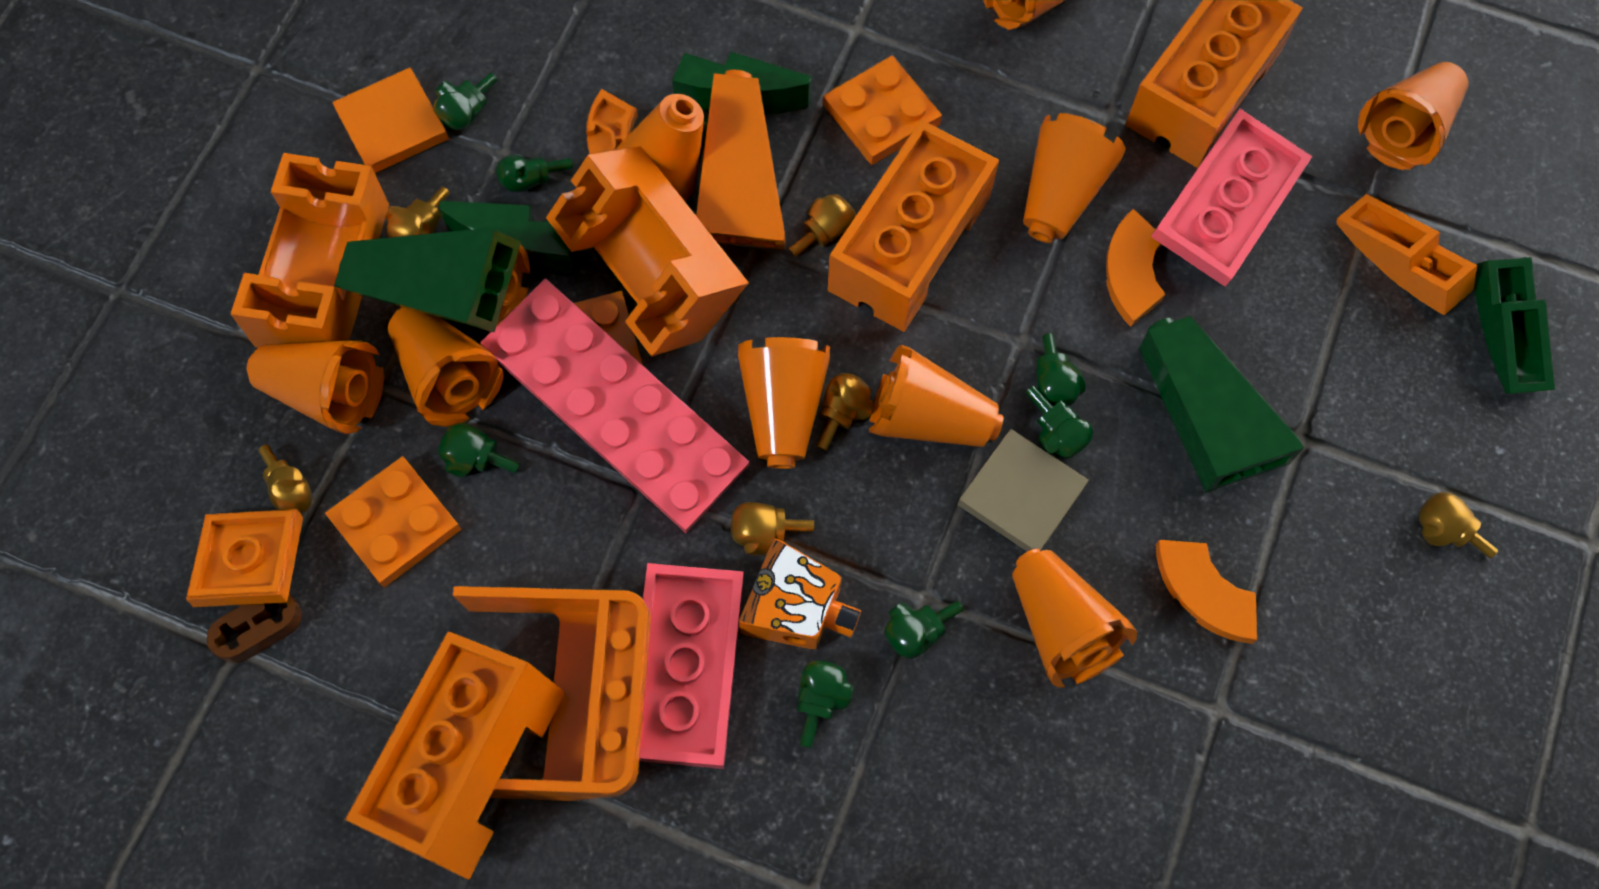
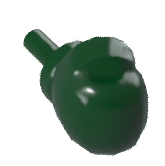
[433,73,497,130]
[495,155,573,192]
[1036,333,1086,406]
[1026,385,1094,458]
[438,423,520,477]
[884,601,963,659]
[797,661,854,748]

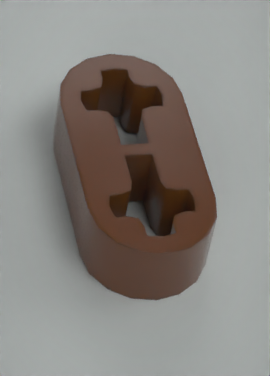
[206,594,302,663]

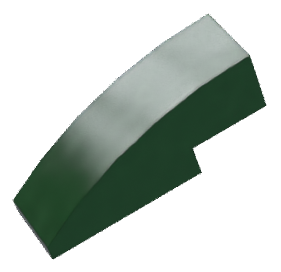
[672,52,812,115]
[439,201,577,276]
[1474,257,1555,394]

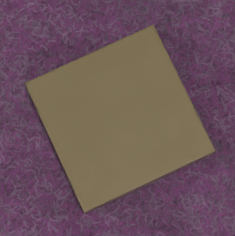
[958,429,1089,551]

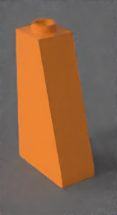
[696,70,786,250]

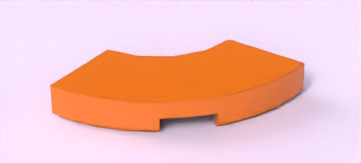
[586,89,638,154]
[1106,209,1166,327]
[1156,540,1257,644]

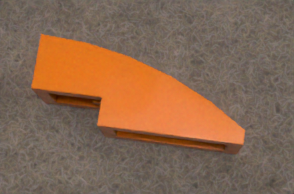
[1337,194,1477,315]

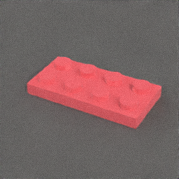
[1151,109,1312,287]
[639,563,744,769]

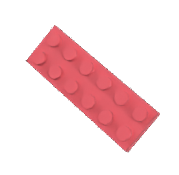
[480,278,750,533]

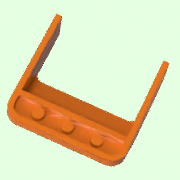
[453,586,651,801]

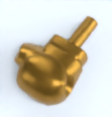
[385,187,450,238]
[788,194,856,257]
[816,373,873,451]
[258,444,312,514]
[1419,492,1498,558]
[731,502,814,556]

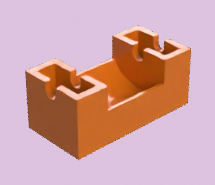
[1125,0,1303,168]
[827,120,999,332]
[546,146,749,357]
[231,153,389,348]
[345,631,565,880]

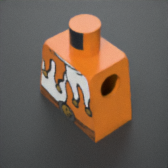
[739,538,862,649]

